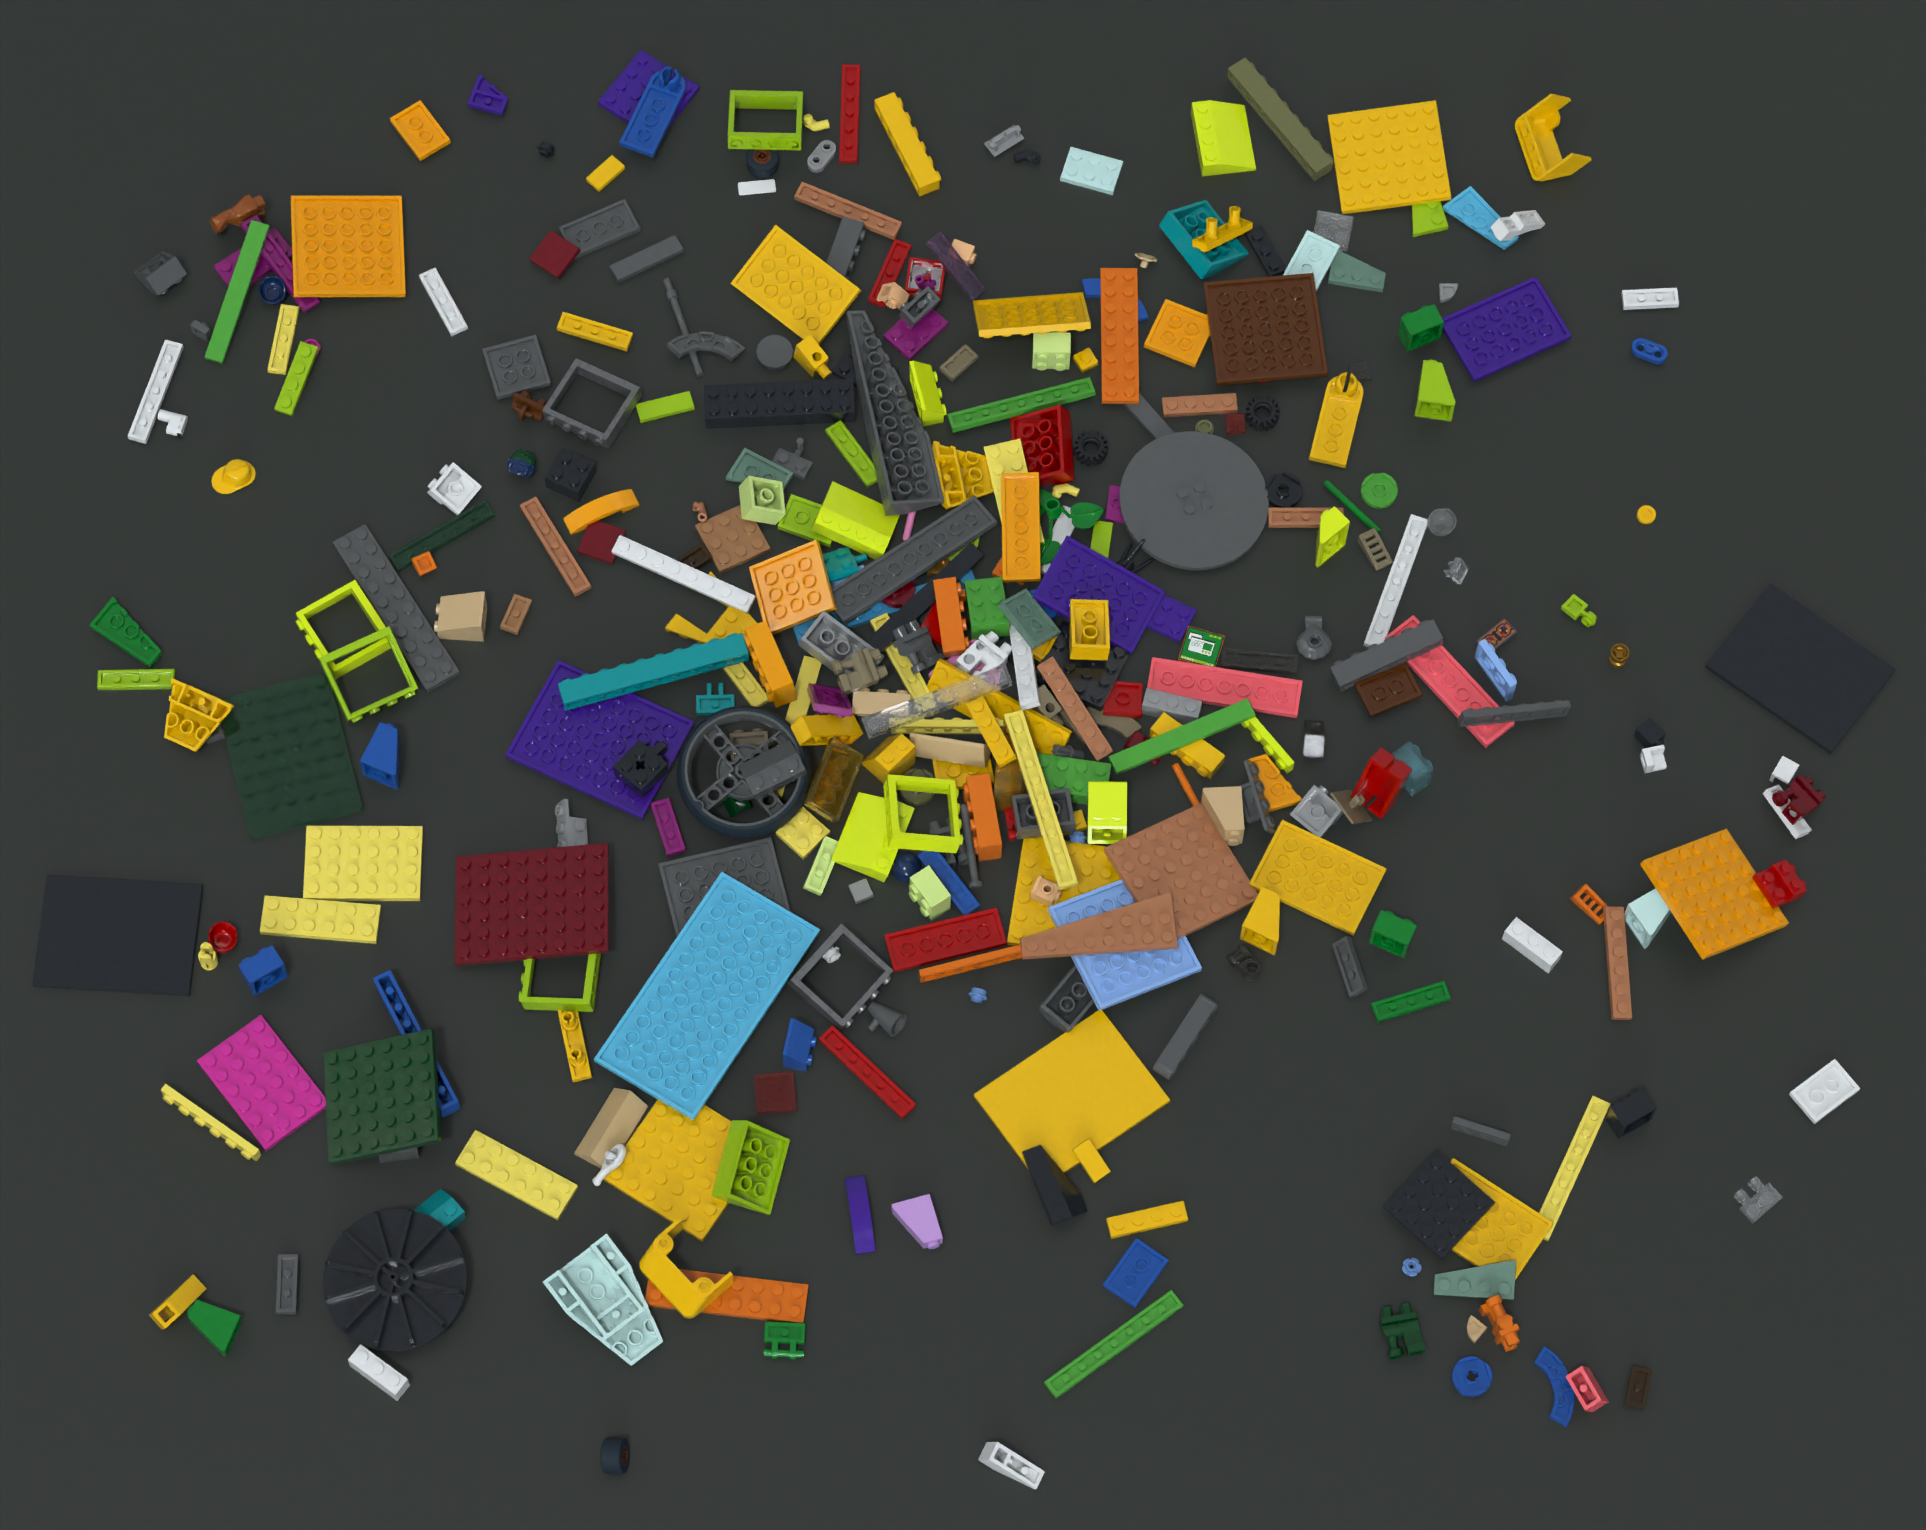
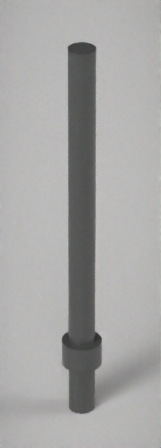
[663,278,704,377]

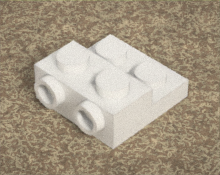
[427,462,482,516]

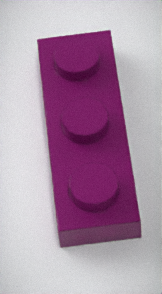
[650,798,686,857]

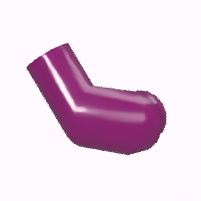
[915,275,936,290]

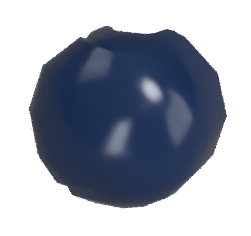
[258,275,286,305]
[891,852,922,883]

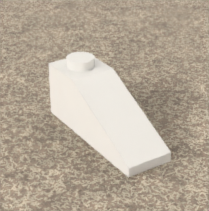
[978,1442,1045,1489]

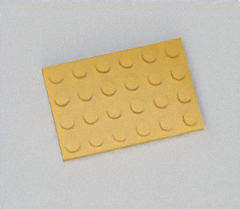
[731,225,862,345]
[973,292,1091,338]
[1249,820,1387,936]
[1450,1158,1553,1281]

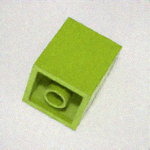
[1414,360,1455,422]

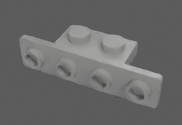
[555,799,588,847]

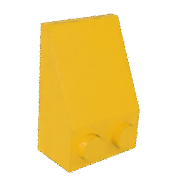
[1069,599,1110,661]

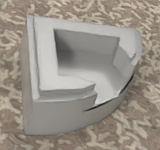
[1439,283,1458,303]

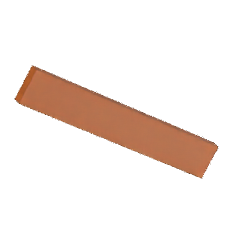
[919,945,1022,983]

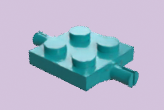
[822,547,868,582]

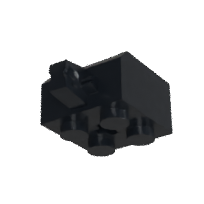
[613,740,668,799]

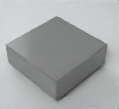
[848,878,874,904]

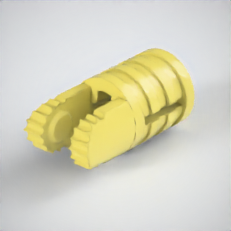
[198,942,218,970]

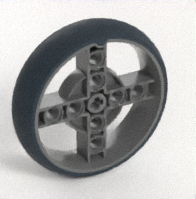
[677,706,812,839]

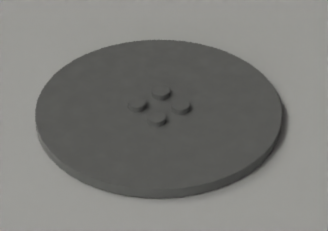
[1119,431,1269,570]

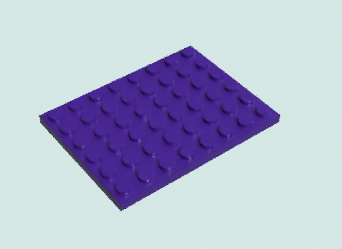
[505,660,695,820]

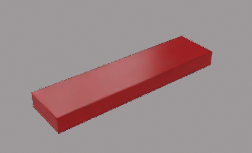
[868,239,912,309]

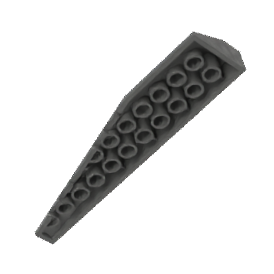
[846,310,944,516]

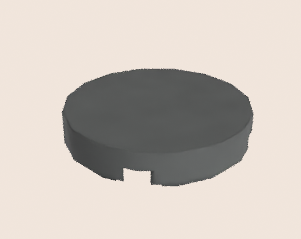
[756,335,793,371]

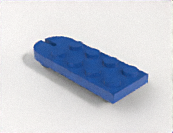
[619,66,686,158]

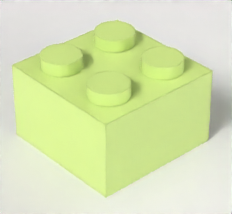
[1032,332,1071,371]
[739,476,786,525]
[909,865,951,921]

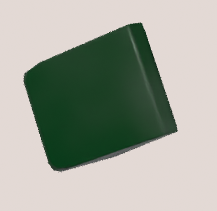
[723,797,752,817]

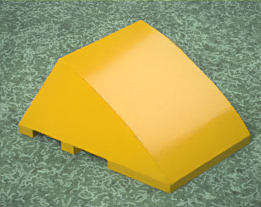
[932,441,994,509]
[164,678,234,752]

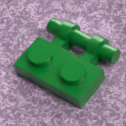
[764,1322,805,1360]

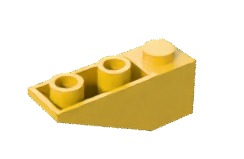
[149,1274,207,1330]

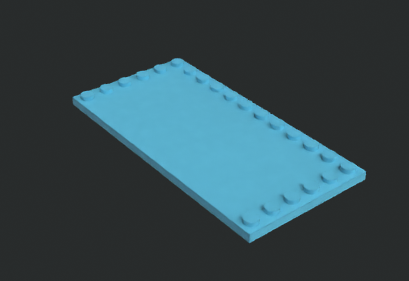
[594,872,820,1121]

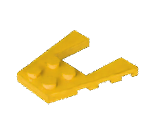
[665,571,758,644]

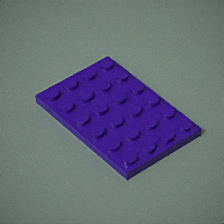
[1442,276,1572,382]
[1032,536,1165,655]

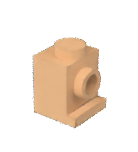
[876,282,910,310]
[1030,875,1062,907]

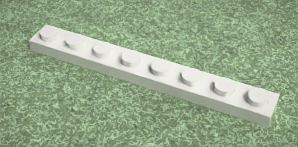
[611,535,756,614]

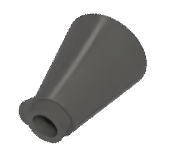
[867,1002,907,1037]

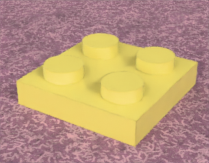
[776,806,830,860]

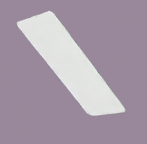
[738,179,776,195]

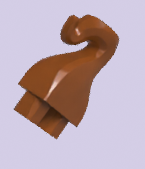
[210,194,266,234]

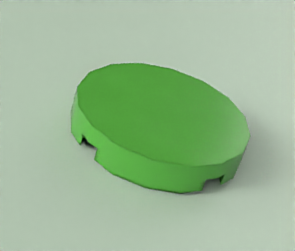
[1360,473,1398,509]

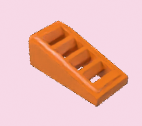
[1570,884,1607,925]

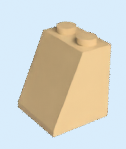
[434,591,487,642]
[1201,786,1245,846]

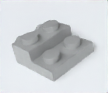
[1290,785,1343,838]

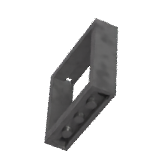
[542,358,642,449]
[787,924,894,1030]

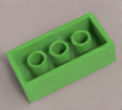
[1037,753,1111,805]

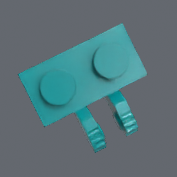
[696,683,735,716]

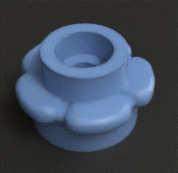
[1068,831,1087,845]
[968,987,987,1003]
[1402,1258,1422,1277]

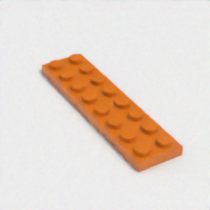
[1100,268,1139,404]
[645,1269,809,1323]

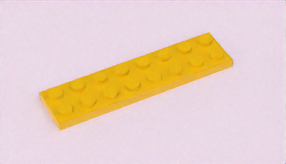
[927,658,1072,756]

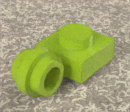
[1561,594,1597,627]

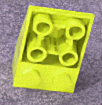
[1087,781,1127,844]

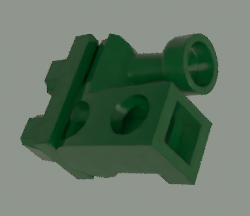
[1379,1303,1426,1360]

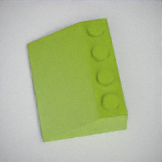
[711,1120,790,1215]

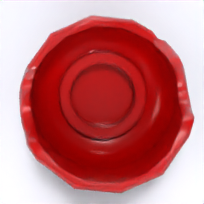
[208,921,238,953]

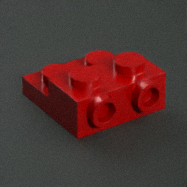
[1752,859,1807,909]

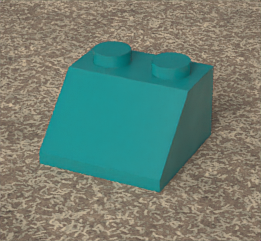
[414,1189,466,1232]

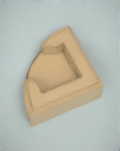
[1467,1315,1487,1344]

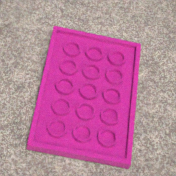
[197,1015,326,1151]

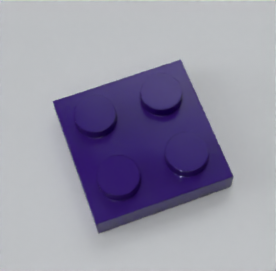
[1146,595,1197,643]

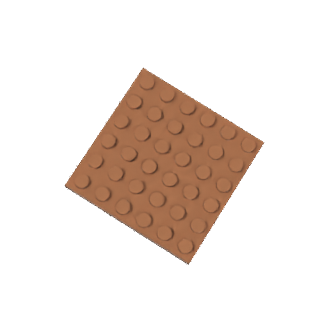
[1103,803,1258,940]

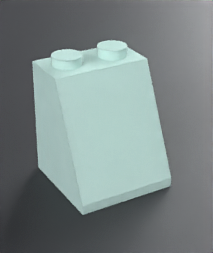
[1624,888,1671,949]

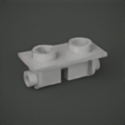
[984,125,1024,157]

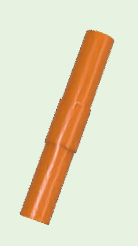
[1172,763,1200,807]

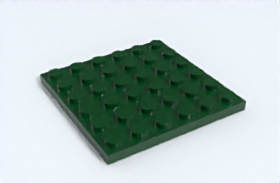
[323,1028,441,1165]

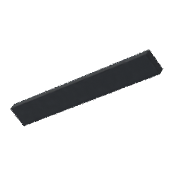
[865,543,984,654]

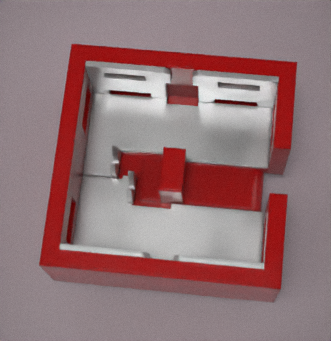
[905,257,946,301]

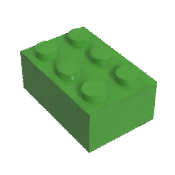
[964,577,1009,640]

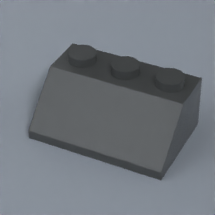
[738,740,807,800]

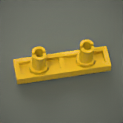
[1192,206,1253,252]
[558,1010,592,1083]

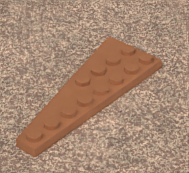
[1020,892,1178,960]

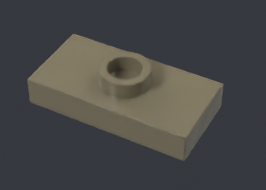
[939,344,979,382]

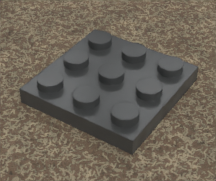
[482,335,551,400]

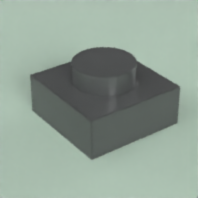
[191,320,212,342]

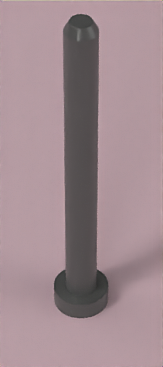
[960,804,983,889]

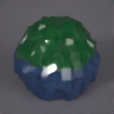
[507,449,536,478]

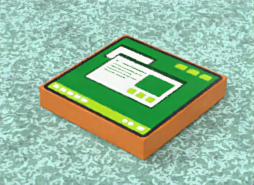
[1178,626,1225,667]

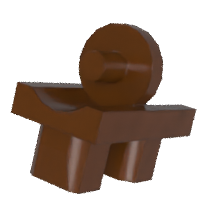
[511,390,546,422]

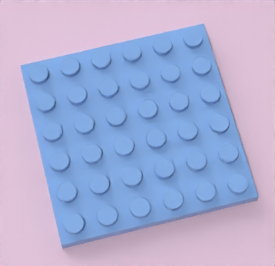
[1047,880,1202,1011]

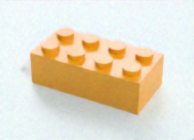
[744,620,797,708]

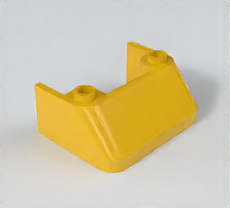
[1515,93,1592,182]
[639,1218,734,1319]

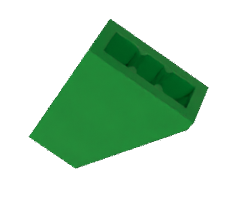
[187,1299,242,1357]

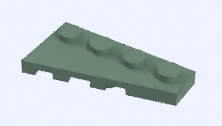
[1434,1260,1516,1300]

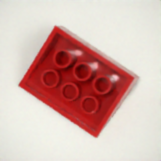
[1010,405,1074,486]

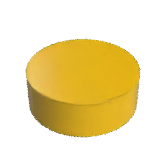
[1636,505,1656,524]

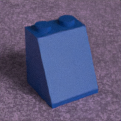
[360,722,401,790]

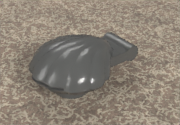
[1296,616,1332,660]

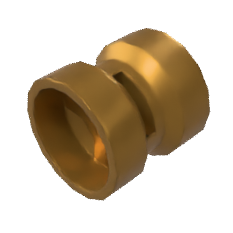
[1608,643,1630,668]

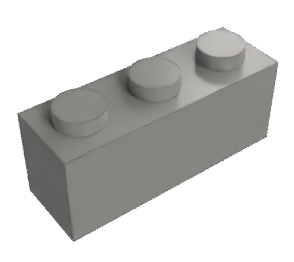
[1142,688,1202,724]

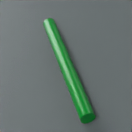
[1323,480,1382,534]

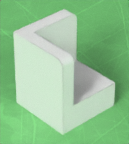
[1640,745,1667,773]
[1769,756,1799,784]

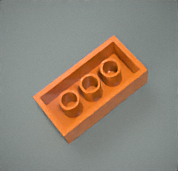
[963,773,1002,862]

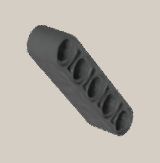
[1152,993,1219,1080]

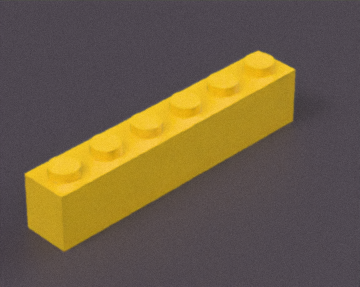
[874,92,941,197]

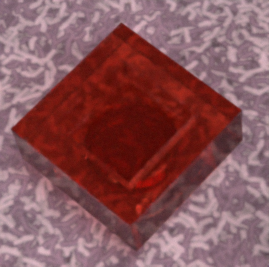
[1225,414,1245,435]

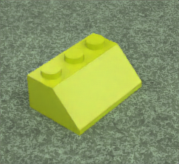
[909,361,947,427]
[1315,506,1350,567]

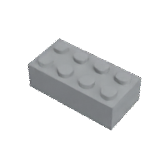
[798,610,884,676]

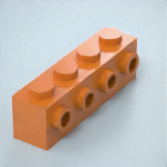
[933,577,969,658]

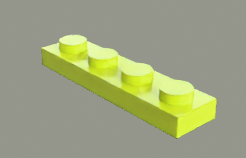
[1241,717,1295,774]

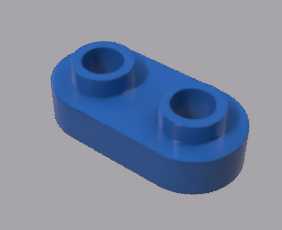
[1631,338,1668,364]

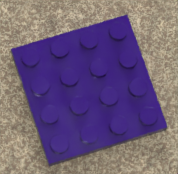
[598,50,700,128]

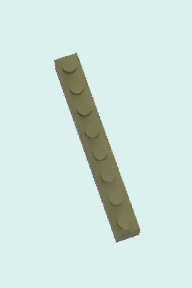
[1227,57,1333,182]

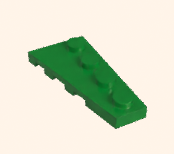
[89,597,162,668]

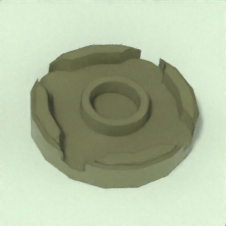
[899,768,936,806]

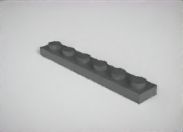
[1457,700,1571,727]

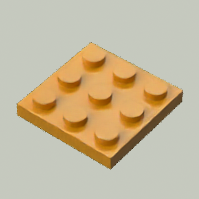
[1144,299,1210,368]

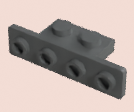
[1241,760,1275,834]

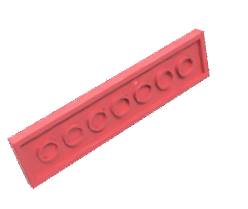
[1385,615,1515,748]
[1147,657,1303,718]

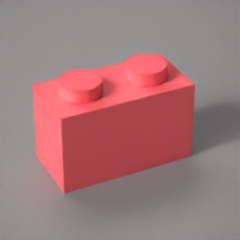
[1565,1366,1609,1413]

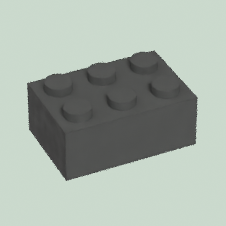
[1011,788,1075,840]

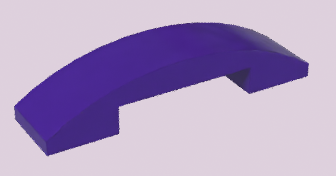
[845,1175,876,1255]

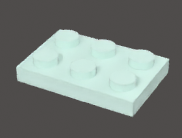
[1060,147,1123,195]
[1283,230,1340,292]

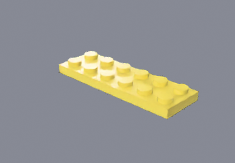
[984,439,1045,545]
[260,895,381,944]
[455,1130,578,1220]

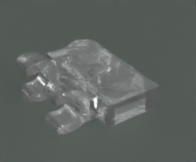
[1733,1176,1783,1224]

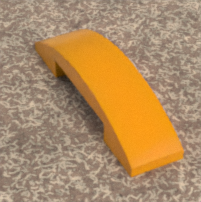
[563,489,639,535]

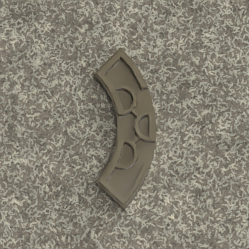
[1061,707,1142,740]

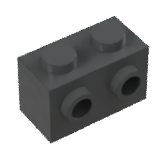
[899,286,941,329]

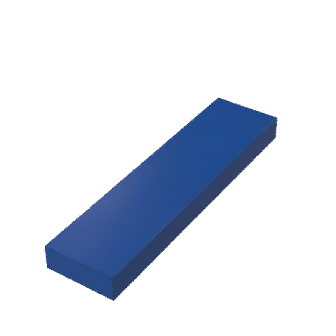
[917,851,980,915]

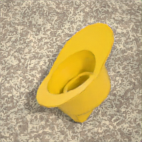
[211,459,256,494]

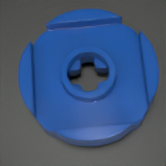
[1451,1356,1492,1397]

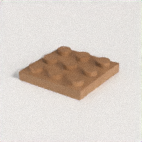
[695,505,771,574]

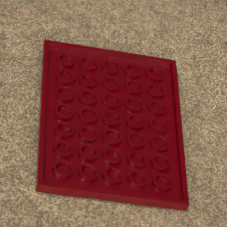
[455,843,609,966]

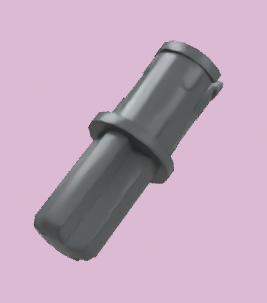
[1051,744,1085,760]

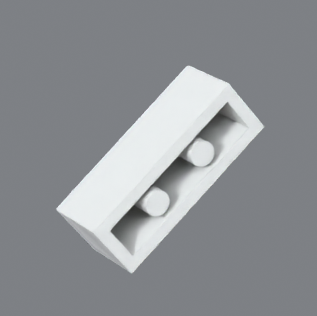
[1502,917,1563,974]
[348,1344,410,1401]

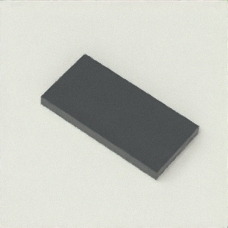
[558,199,641,260]

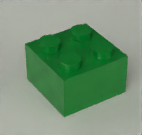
[1397,304,1444,352]
[1369,910,1417,958]

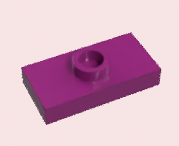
[1105,485,1124,524]

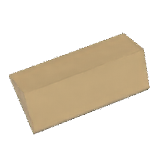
[910,733,991,767]
[574,1088,648,1169]

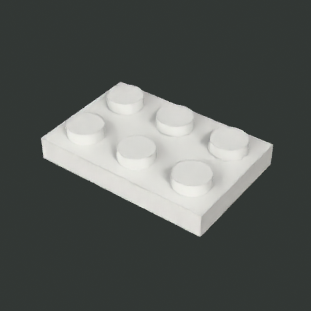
[1789,1059,1860,1124]

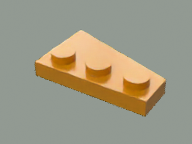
[1248,754,1302,812]

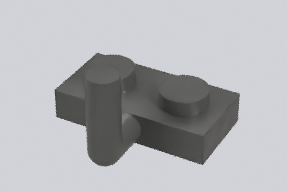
[772,437,813,481]

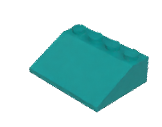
[1159,200,1249,280]

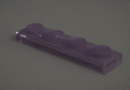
[926,231,986,301]

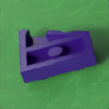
[468,74,508,116]

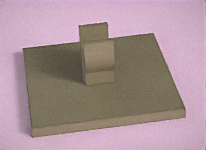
[1330,790,1373,824]

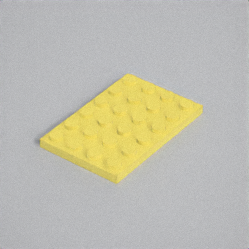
[303,826,423,901]

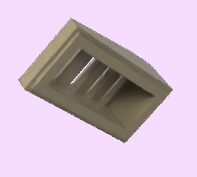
[1358,528,1393,571]

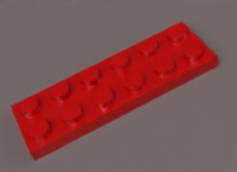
[884,907,1007,973]

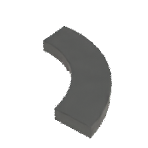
[667,331,745,362]

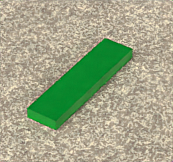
[1371,981,1451,1023]

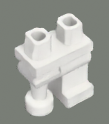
[956,631,1012,683]

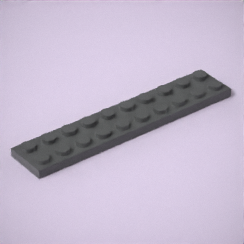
[832,495,997,625]
[333,524,460,693]

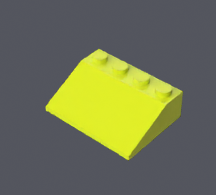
[1191,100,1256,177]
[811,481,900,560]
[831,792,915,882]

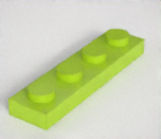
[274,341,319,417]

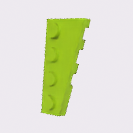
[1412,201,1448,237]

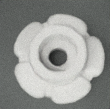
[822,946,841,963]

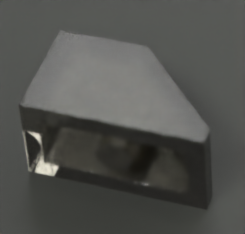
[1303,720,1325,759]

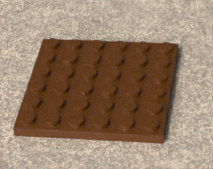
[1203,273,1328,386]

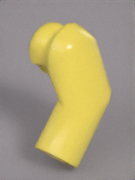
[803,114,830,131]
[1052,483,1080,498]

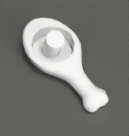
[592,1144,626,1186]

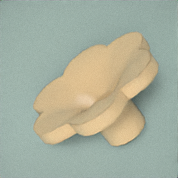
[1135,253,1158,268]

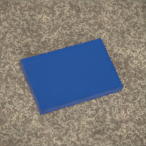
[1102,1238,1169,1308]

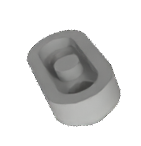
[807,140,836,173]

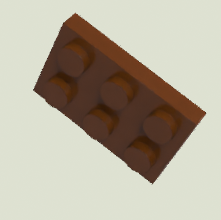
[1354,662,1422,718]

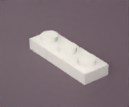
[1621,288,1679,310]
[1763,785,1812,839]

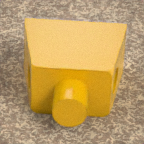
[793,334,832,380]

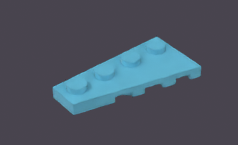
[1443,186,1519,250]

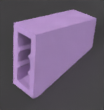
[891,1194,943,1249]

